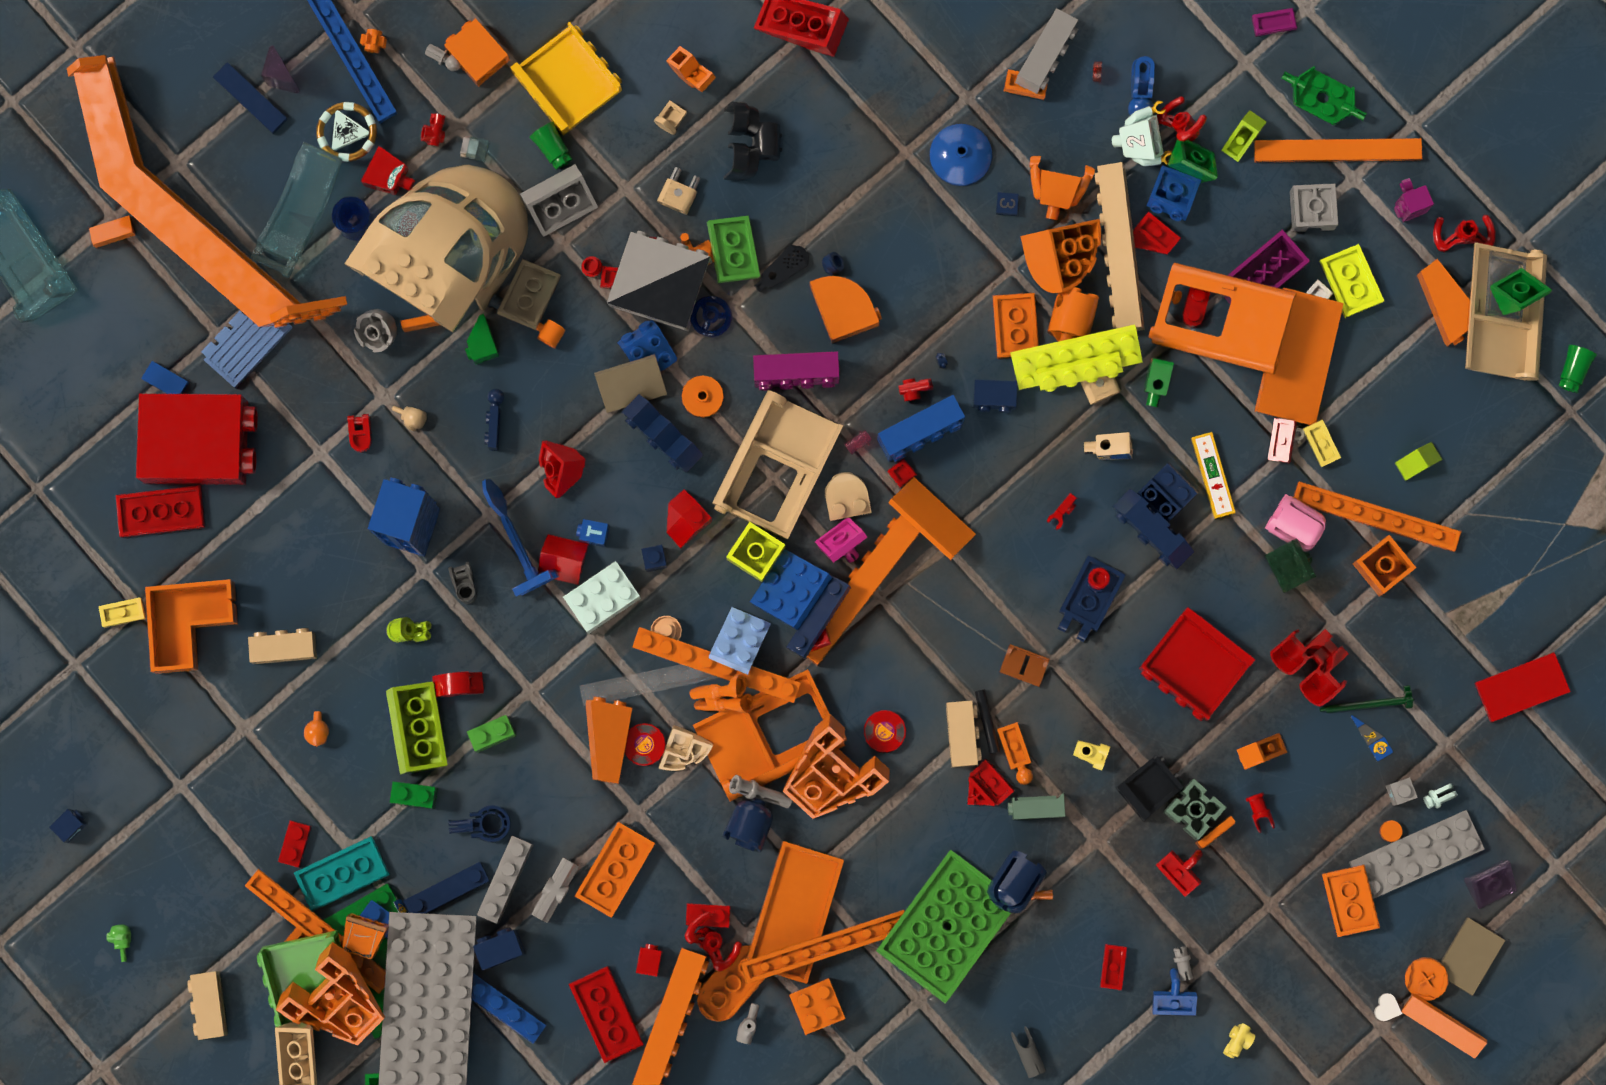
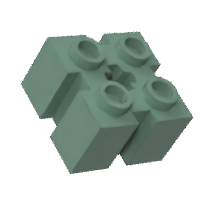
[1164,779,1227,840]

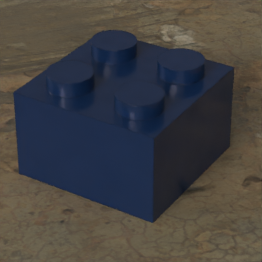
[473,928,526,970]

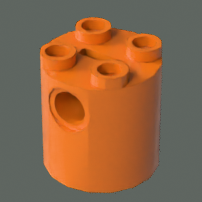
[1047,287,1099,342]

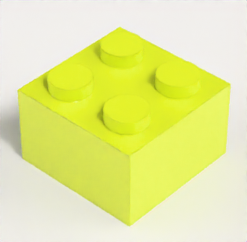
[726,522,785,582]

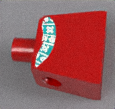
[361,146,415,195]

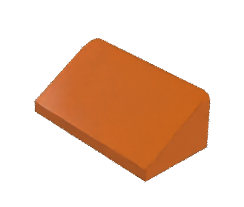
[89,215,136,248]

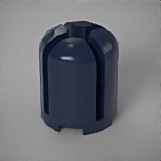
[987,850,1047,914]

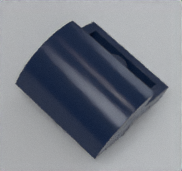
[1137,462,1199,522]

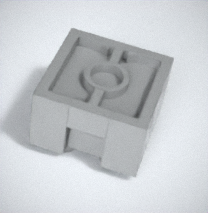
[1290,184,1338,232]

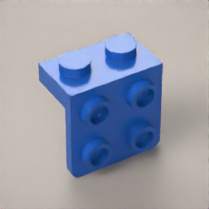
[617,320,677,372]

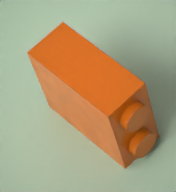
[444,18,510,87]

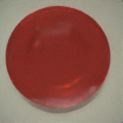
[1093,61,1102,82]

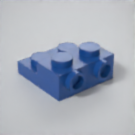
[1146,165,1201,221]

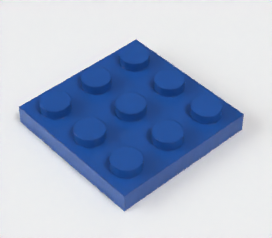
[750,549,832,630]

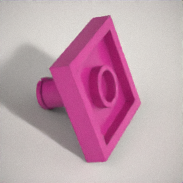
[815,517,867,563]

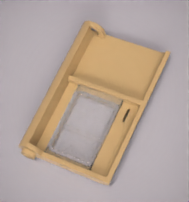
[1465,243,1547,381]

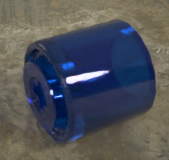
[331,196,373,241]

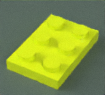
[1319,244,1384,318]

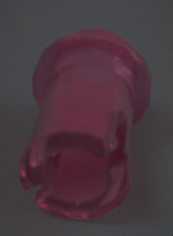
[844,430,872,455]

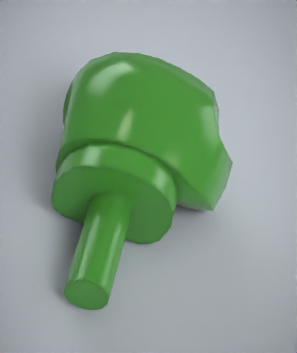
[106,924,131,962]

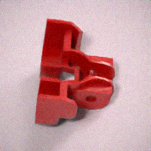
[1270,629,1349,707]

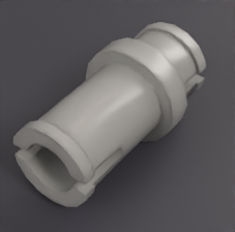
[1173,946,1194,981]

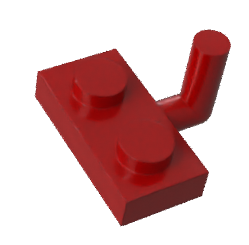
[1156,850,1203,897]

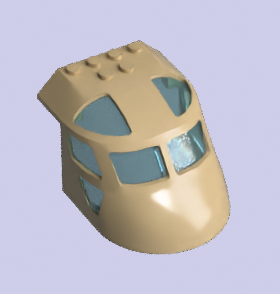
[345,165,528,332]

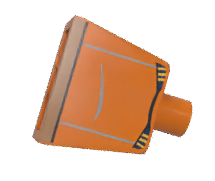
[342,913,389,968]

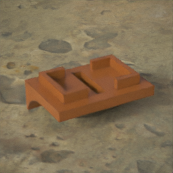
[999,644,1050,687]

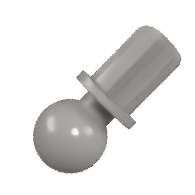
[425,44,461,71]

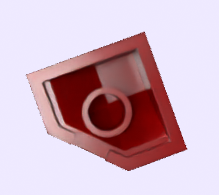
[539,440,585,498]
[666,489,712,549]

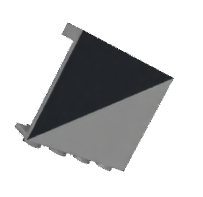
[607,231,712,332]

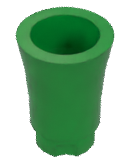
[529,122,573,170]
[1558,345,1597,393]

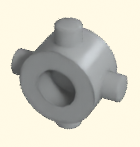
[1294,426,1306,444]

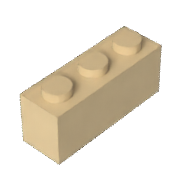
[248,628,317,664]
[946,701,981,768]
[188,971,228,1040]

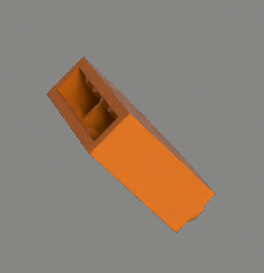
[810,276,882,343]

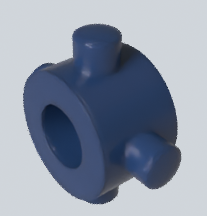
[935,353,948,368]

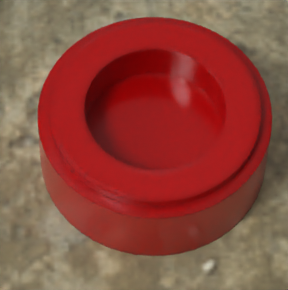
[1088,568,1110,590]

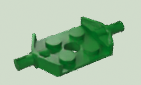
[1281,66,1367,125]

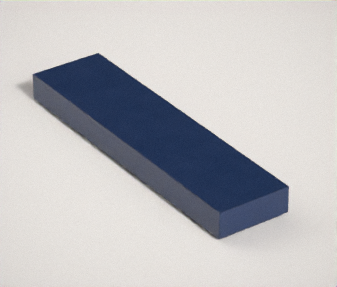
[213,62,288,134]

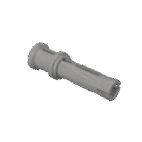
[729,775,792,808]

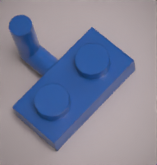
[1152,968,1197,1015]

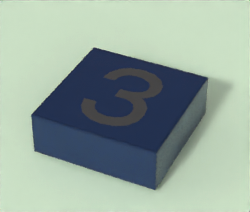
[996,192,1019,216]

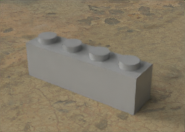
[1015,8,1078,94]
[477,836,533,924]

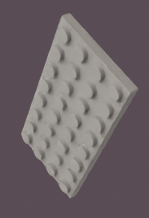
[379,912,477,1085]

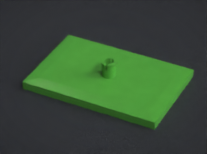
[876,850,1011,1003]

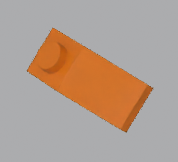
[1237,733,1288,769]

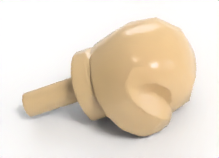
[392,406,427,431]

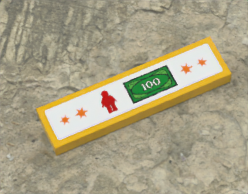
[1191,432,1236,519]

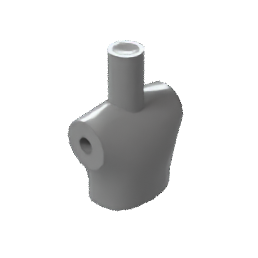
[736,1003,760,1045]

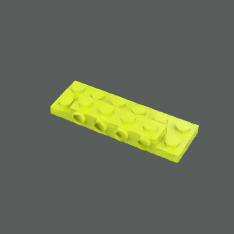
[1010,324,1143,392]

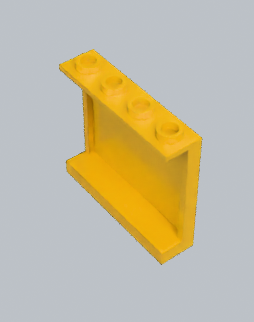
[510,22,622,136]

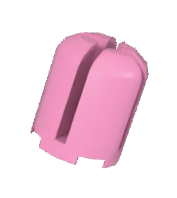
[1265,494,1326,552]

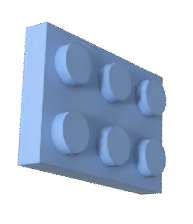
[708,607,771,675]

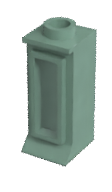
[1008,792,1065,820]

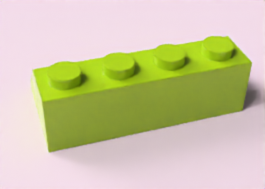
[386,681,448,775]

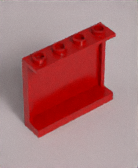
[1139,607,1255,721]

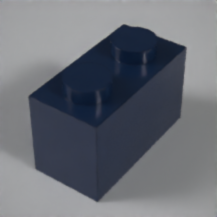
[973,380,1017,413]

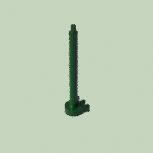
[1319,685,1413,713]

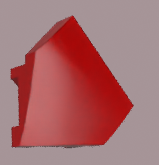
[967,759,1015,806]

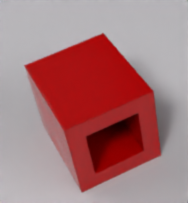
[636,944,662,977]

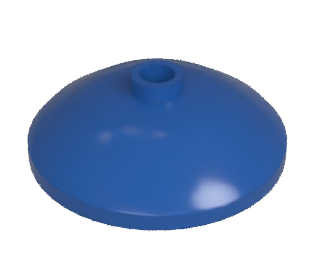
[930,124,992,186]

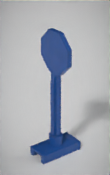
[482,479,559,596]

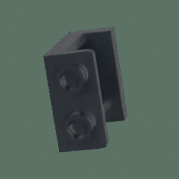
[1116,755,1184,821]

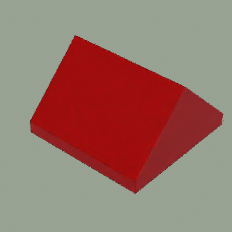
[538,534,589,585]

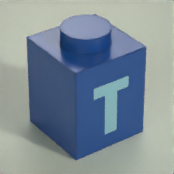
[576,519,609,547]

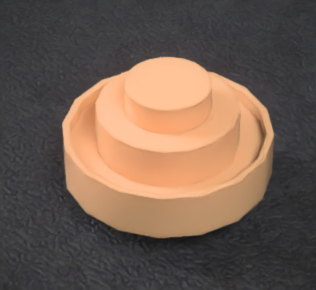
[651,616,682,641]

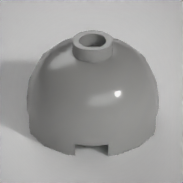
[354,309,397,352]

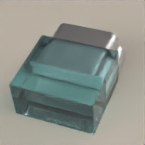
[460,136,490,163]

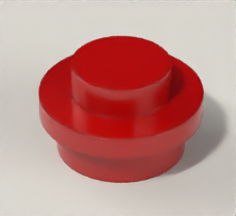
[581,256,602,277]

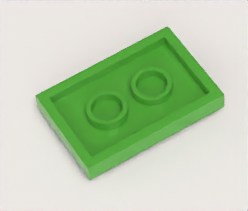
[707,216,760,283]

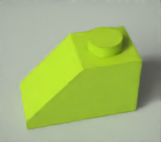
[1222,110,1266,162]

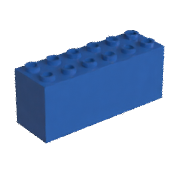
[368,477,440,557]

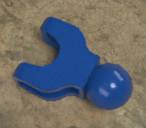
[1128,56,1155,116]

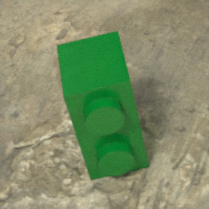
[389,781,438,809]

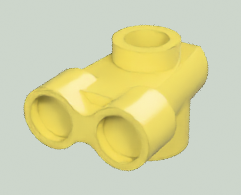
[1073,740,1110,771]
[1223,1024,1255,1058]

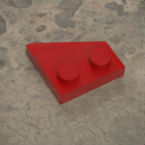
[1133,212,1181,255]

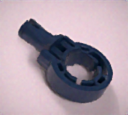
[448,805,510,842]

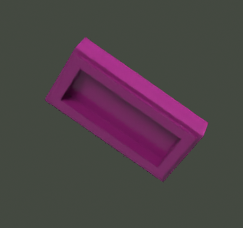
[1252,8,1297,37]

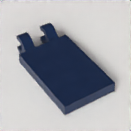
[1057,556,1126,642]

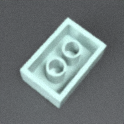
[563,561,641,634]

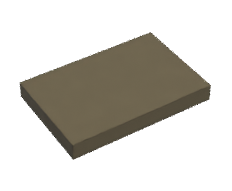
[497,259,561,330]
[594,354,667,413]
[1440,917,1505,996]

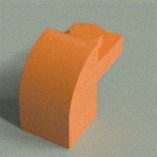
[666,46,716,92]

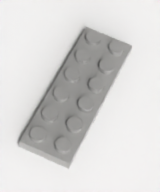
[1349,810,1484,899]

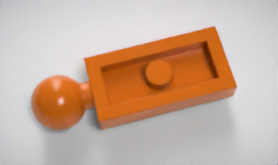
[997,722,1033,785]

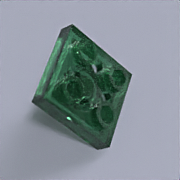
[1265,538,1316,593]

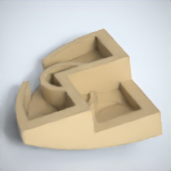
[659,725,713,771]

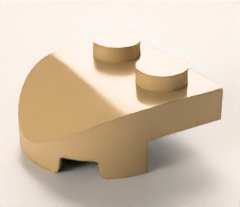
[825,472,872,521]

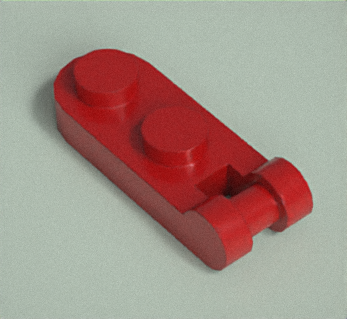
[1182,287,1210,328]

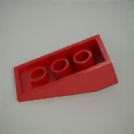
[754,0,849,57]

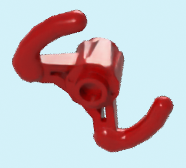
[1157,96,1207,141]
[1433,215,1495,252]
[685,912,742,972]

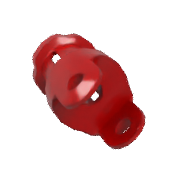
[1245,792,1275,833]

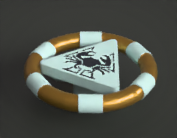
[316,102,377,162]

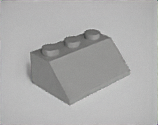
[520,164,598,237]

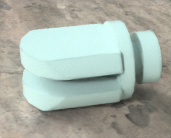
[1423,783,1458,809]

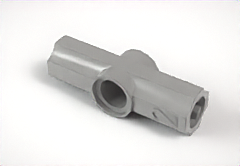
[532,858,579,923]

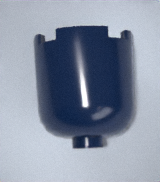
[722,798,773,852]

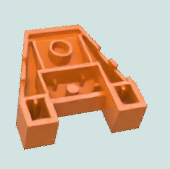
[783,714,890,819]
[276,942,385,1045]

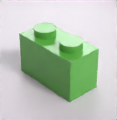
[467,715,517,753]

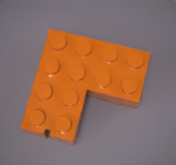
[145,579,238,674]

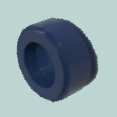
[822,252,844,275]

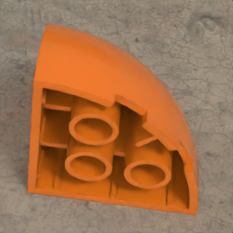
[1021,219,1101,293]

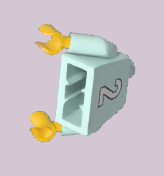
[1112,101,1172,166]

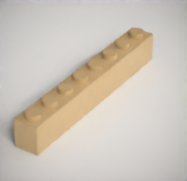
[1095,162,1145,331]

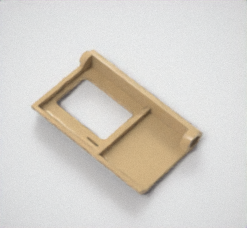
[712,390,843,539]

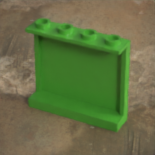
[257,930,342,1027]

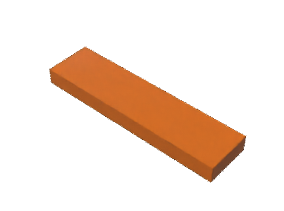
[1401,993,1487,1059]

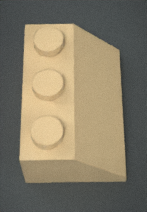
[275,1022,317,1085]

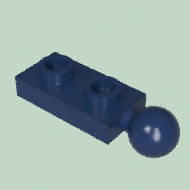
[484,389,504,451]

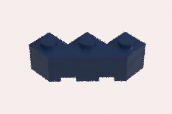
[622,394,703,473]
[1112,489,1194,570]

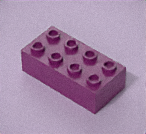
[1222,229,1310,304]
[753,351,839,391]

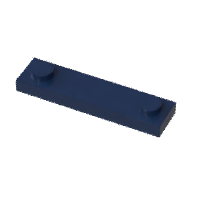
[786,576,851,659]
[403,862,490,914]

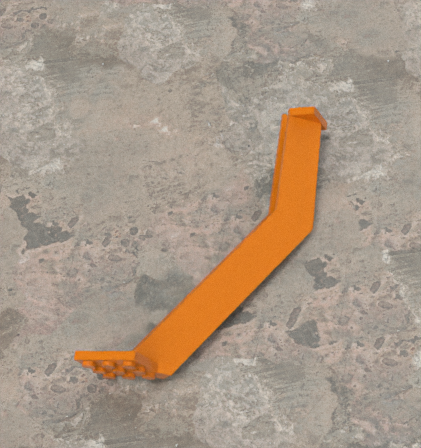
[67,55,347,328]

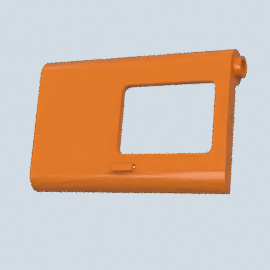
[1149,263,1297,374]
[693,669,847,802]

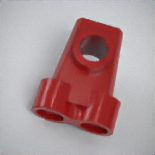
[421,113,446,147]
[898,378,933,402]

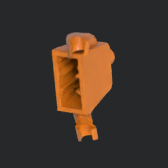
[1030,156,1095,220]

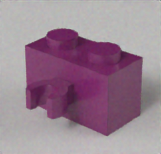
[1394,178,1434,222]

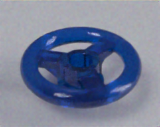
[690,296,732,337]

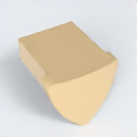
[654,100,687,135]

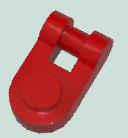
[347,414,372,452]

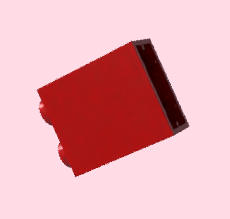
[136,394,258,485]

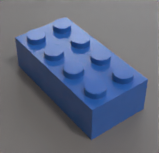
[877,395,965,462]

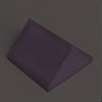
[261,45,300,93]
[1464,860,1517,909]

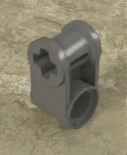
[448,561,477,604]

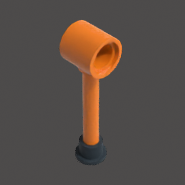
[488,292,566,348]

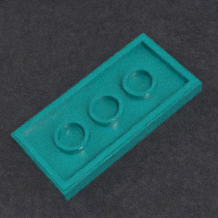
[294,836,390,912]

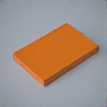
[992,293,1039,359]
[1322,864,1380,937]

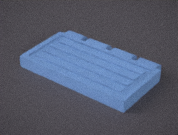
[201,311,293,389]

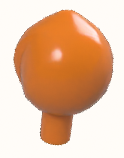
[304,711,329,747]

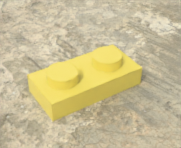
[1303,420,1341,467]
[98,598,146,628]

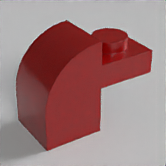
[432,671,484,697]

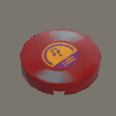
[864,710,906,753]
[624,723,666,766]

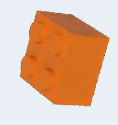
[1352,535,1416,596]
[789,978,845,1035]

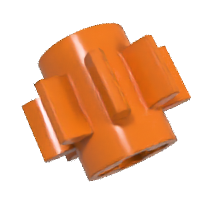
[360,29,387,53]

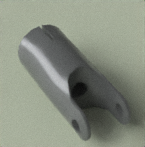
[1011,1026,1046,1078]

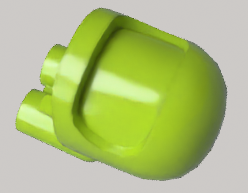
[387,617,431,643]

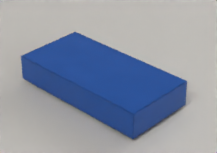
[141,361,189,394]

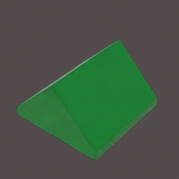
[1167,139,1218,183]
[1490,268,1552,315]

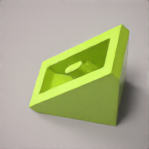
[1395,442,1442,481]

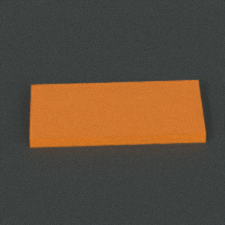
[1254,288,1344,425]
[746,841,844,984]

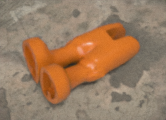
[689,675,753,713]

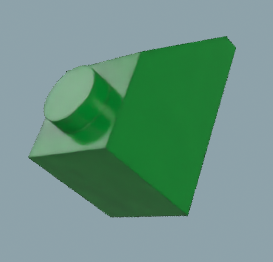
[465,313,499,365]

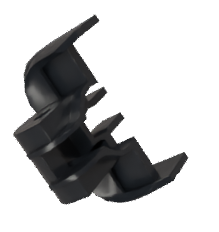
[724,101,782,181]

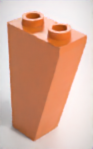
[1417,259,1470,347]
[585,696,632,784]

